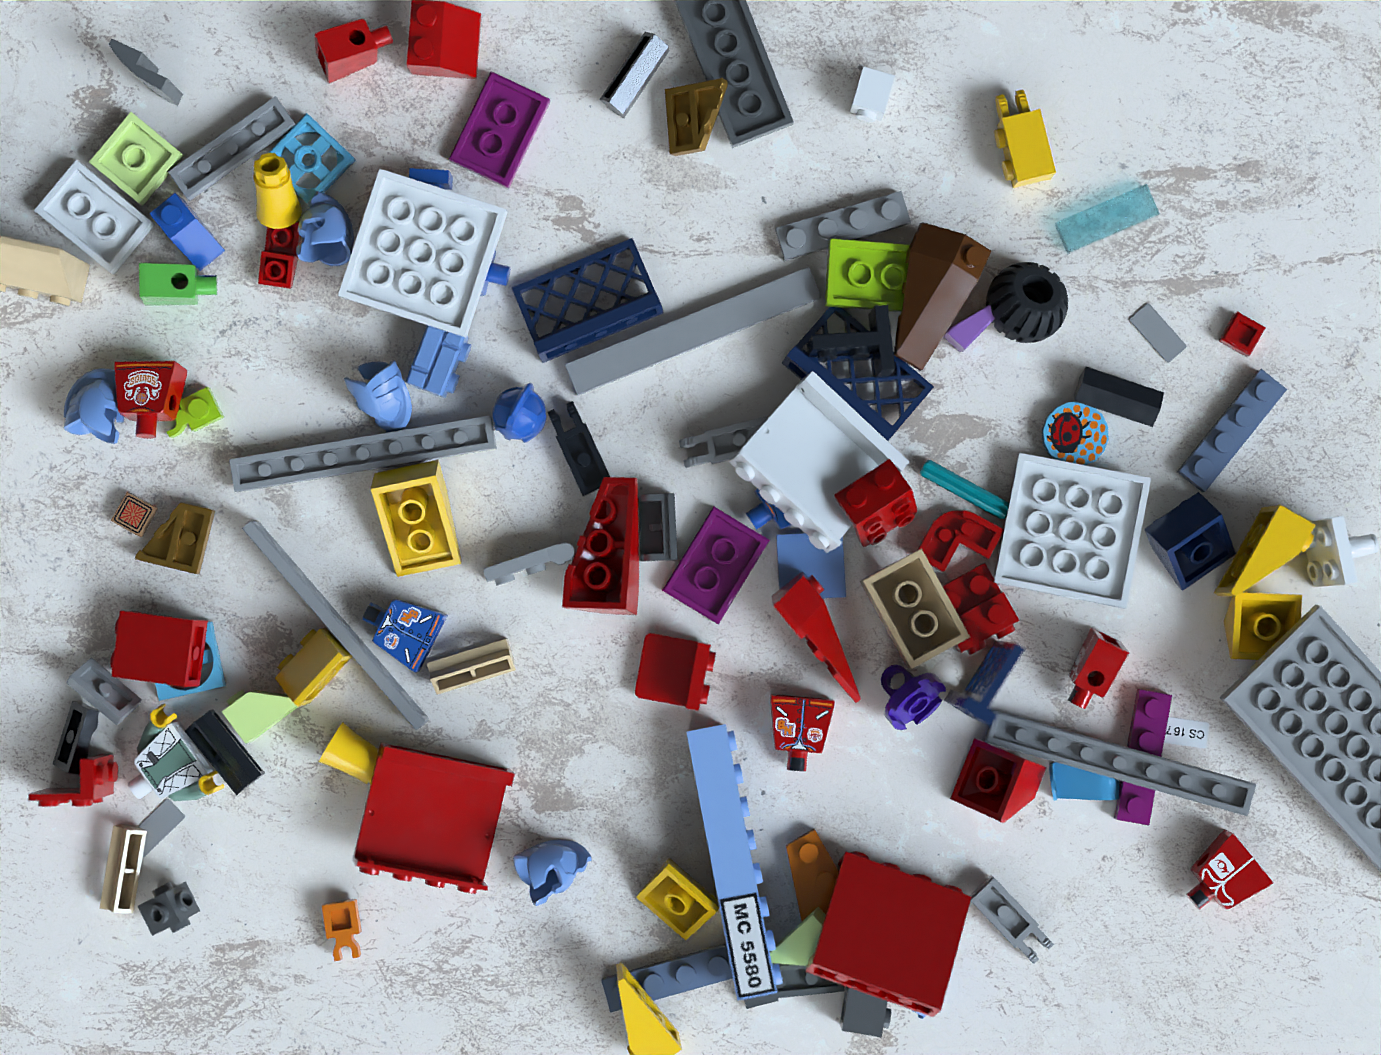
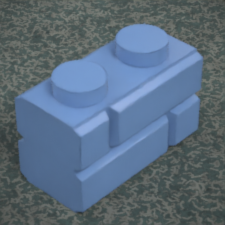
[405,325,471,398]

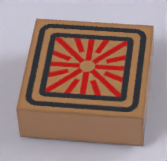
[111,492,158,537]

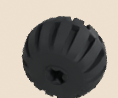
[986,262,1068,343]

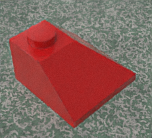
[950,738,1047,823]

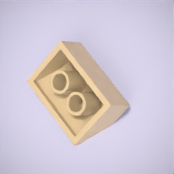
[860,549,970,669]

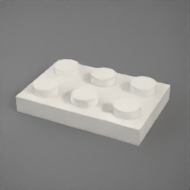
[34,160,155,275]

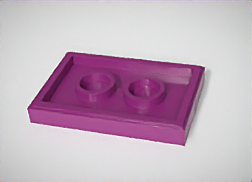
[449,71,551,189]
[662,506,770,625]

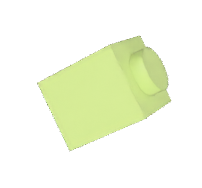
[222,690,298,744]
[770,907,826,966]

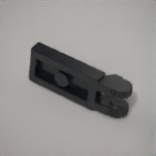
[547,401,610,497]

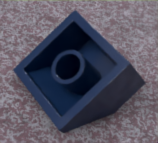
[1144,492,1236,591]

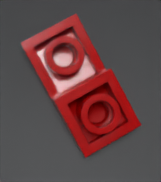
[258,221,301,289]

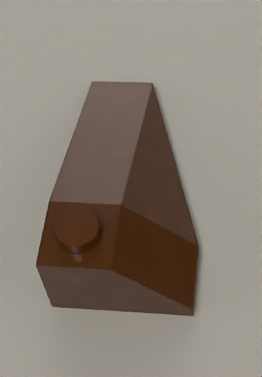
[893,222,991,371]

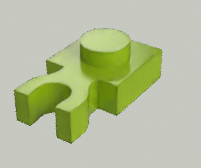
[164,387,224,438]

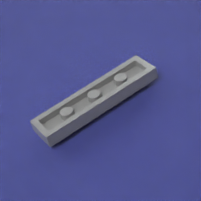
[168,96,296,201]
[775,191,911,261]

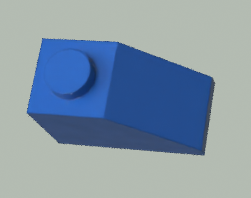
[149,193,225,271]

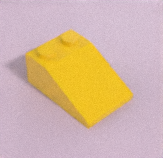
[371,460,461,577]
[1214,505,1315,596]

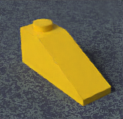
[616,962,682,1055]

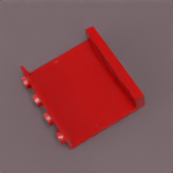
[352,742,515,894]
[805,851,972,1017]

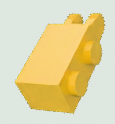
[994,89,1056,188]

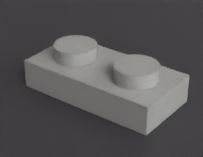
[67,657,142,725]

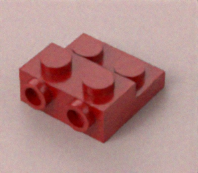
[942,563,1020,655]

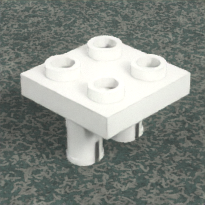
[1306,516,1379,587]

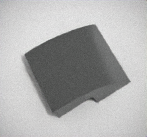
[109,38,183,106]

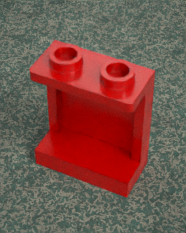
[110,610,208,687]

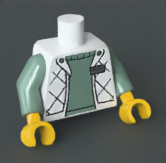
[128,703,224,801]

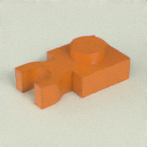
[322,899,362,961]

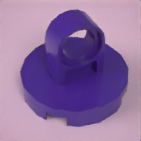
[881,665,946,730]

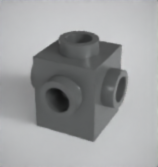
[137,881,200,936]

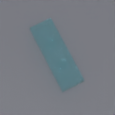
[1055,184,1160,254]

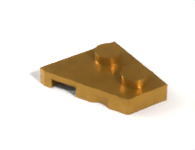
[665,78,728,156]
[135,502,215,574]

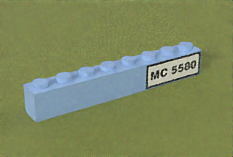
[686,724,783,1001]

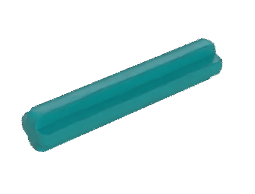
[920,460,1009,519]

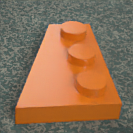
[786,829,839,921]

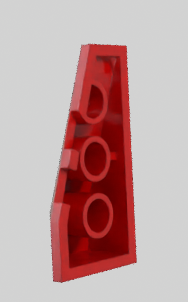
[562,477,639,615]
[771,572,861,703]

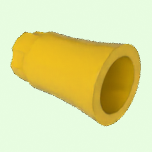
[253,153,302,229]
[318,722,379,784]

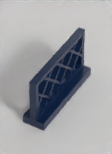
[512,238,664,363]
[782,307,934,441]
[944,640,1025,726]

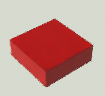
[1219,311,1266,357]

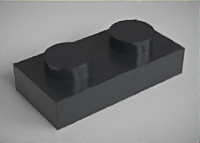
[53,701,100,775]

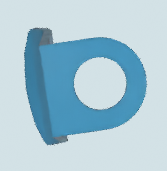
[1049,762,1120,801]

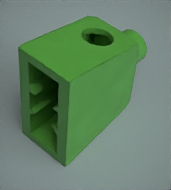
[139,263,217,306]

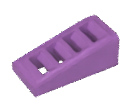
[943,304,997,352]

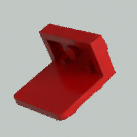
[834,459,918,547]
[635,633,716,711]
[28,754,118,807]

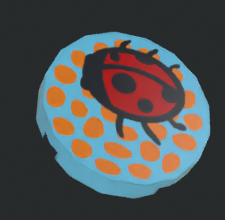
[1041,402,1109,465]

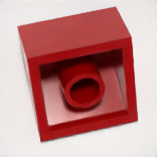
[406,0,482,79]

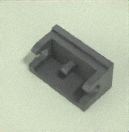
[638,493,678,562]

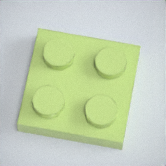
[89,112,184,206]

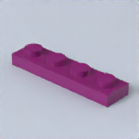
[1114,689,1172,826]

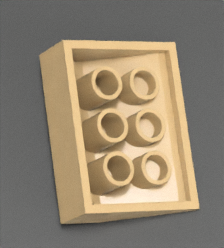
[0,236,90,306]

